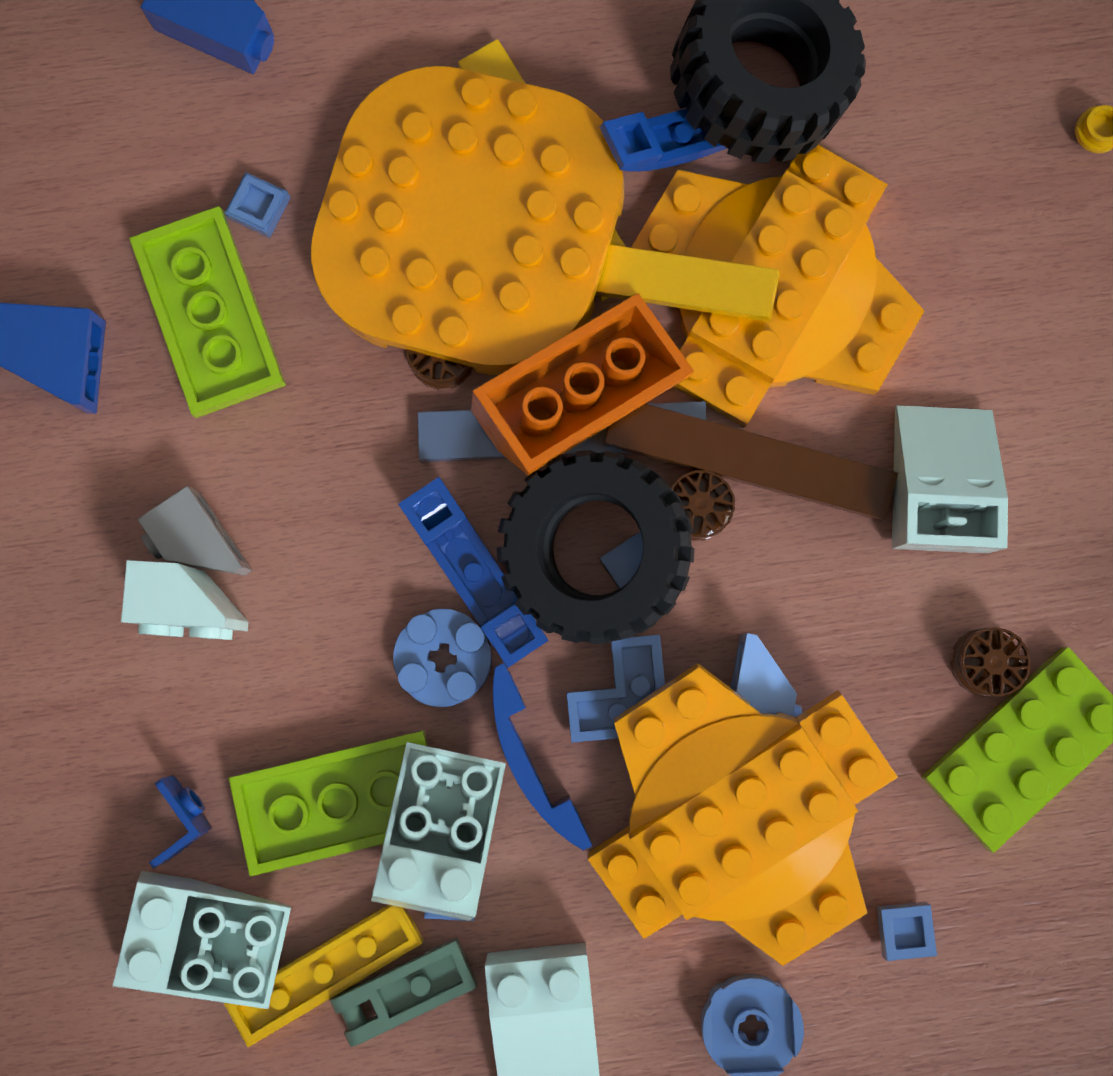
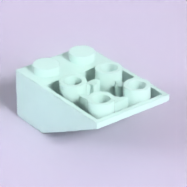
[892,405,1008,554]
[371,742,506,921]
[113,870,291,1009]

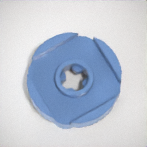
[393,609,492,707]
[701,974,804,1076]

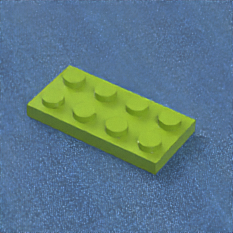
[129,206,287,418]
[921,647,1113,853]
[229,730,428,877]

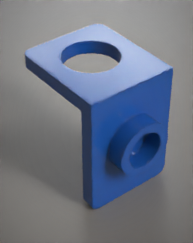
[149,775,212,869]

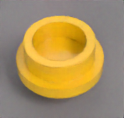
[1075,105,1113,153]

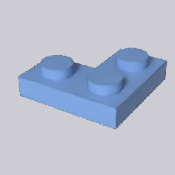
[567,635,665,743]

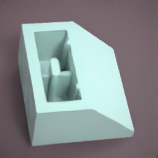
[121,560,249,640]

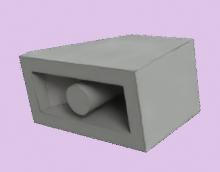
[138,486,253,576]

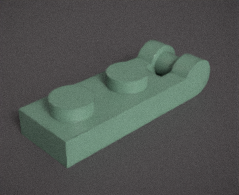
[329,937,478,1047]

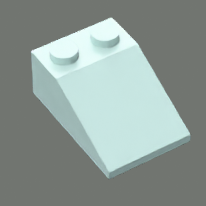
[485,942,599,1076]

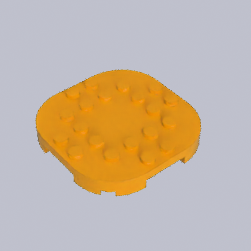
[311,66,624,375]

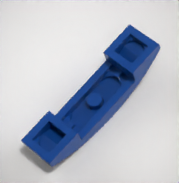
[599,108,727,172]
[398,477,549,668]
[493,663,592,850]

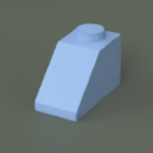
[730,633,802,717]

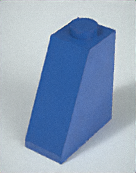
[140,0,274,75]
[0,303,106,414]

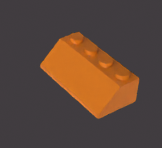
[471,293,694,476]

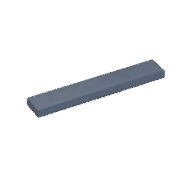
[418,402,706,462]

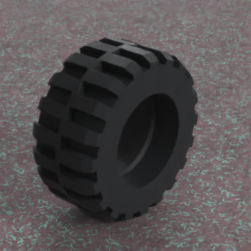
[670,0,866,163]
[497,450,695,644]

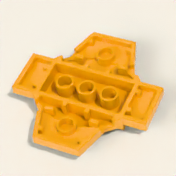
[631,145,925,428]
[588,663,898,966]

